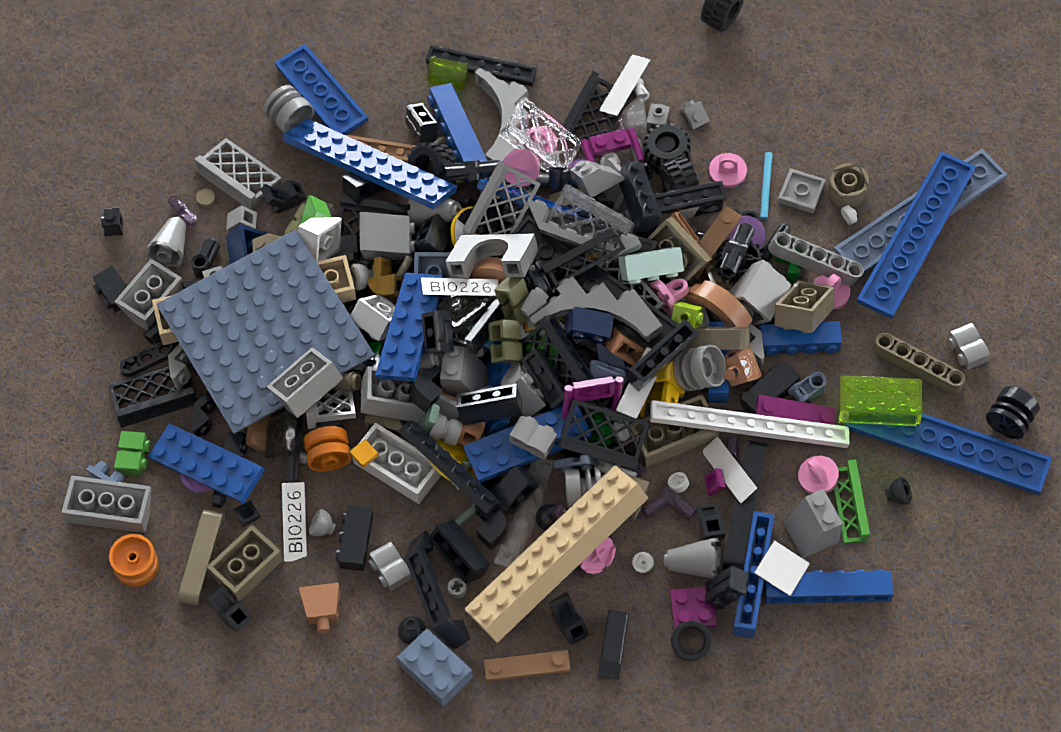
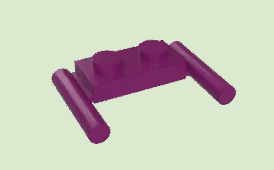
[580,128,645,163]
[562,376,623,420]

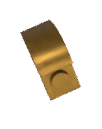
[367,257,404,299]

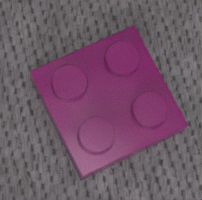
[670,586,717,630]

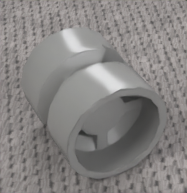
[427,414,463,447]

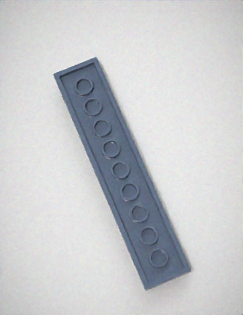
[834,149,1007,276]

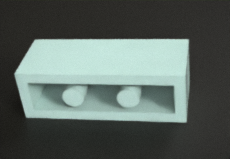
[618,247,684,284]

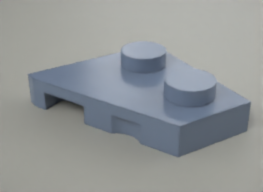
[554,455,599,473]

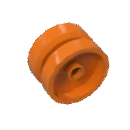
[303,426,352,472]
[109,534,159,587]

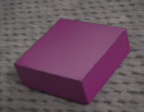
[704,468,726,496]

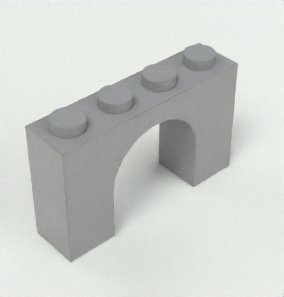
[446,234,539,278]

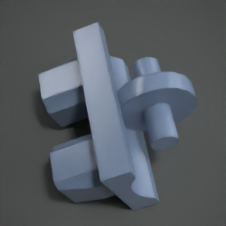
[86,461,125,483]

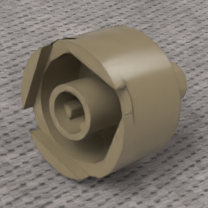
[828,163,869,208]

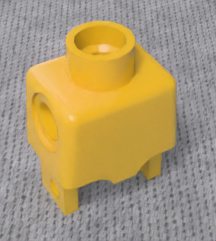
[627,360,685,418]

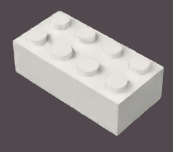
[352,423,441,504]

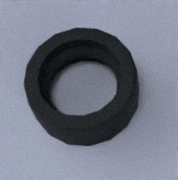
[671,621,712,661]

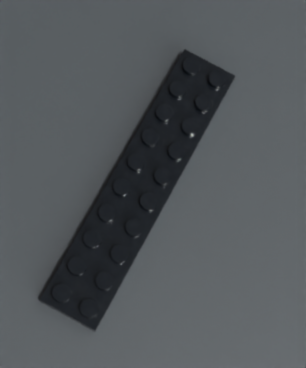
[511,215,679,349]

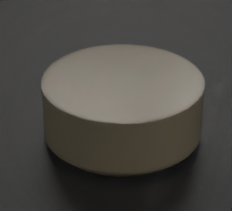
[196,189,216,208]

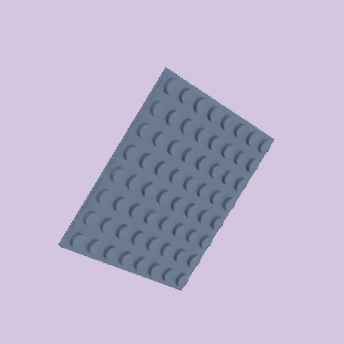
[157,230,375,434]

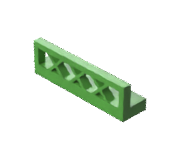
[834,459,870,544]

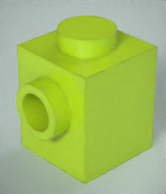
[672,302,704,329]

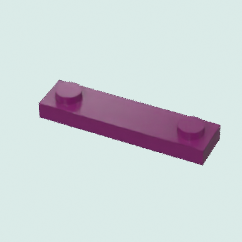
[755,395,836,425]

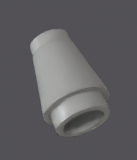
[520,287,549,317]

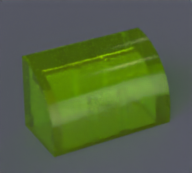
[427,57,468,91]

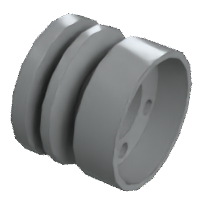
[263,85,314,133]
[674,345,727,392]
[565,467,602,510]

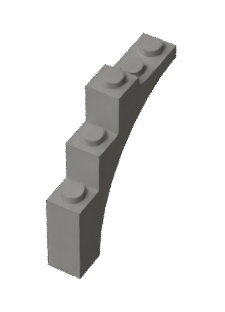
[475,68,529,162]
[529,276,664,343]

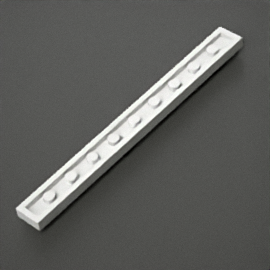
[650,400,850,448]

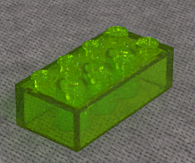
[838,375,922,426]

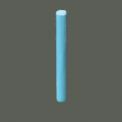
[760,152,772,220]

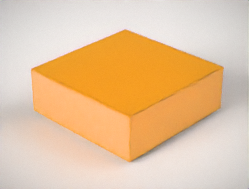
[350,439,379,468]

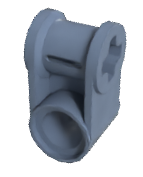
[589,360,627,384]
[788,372,827,403]

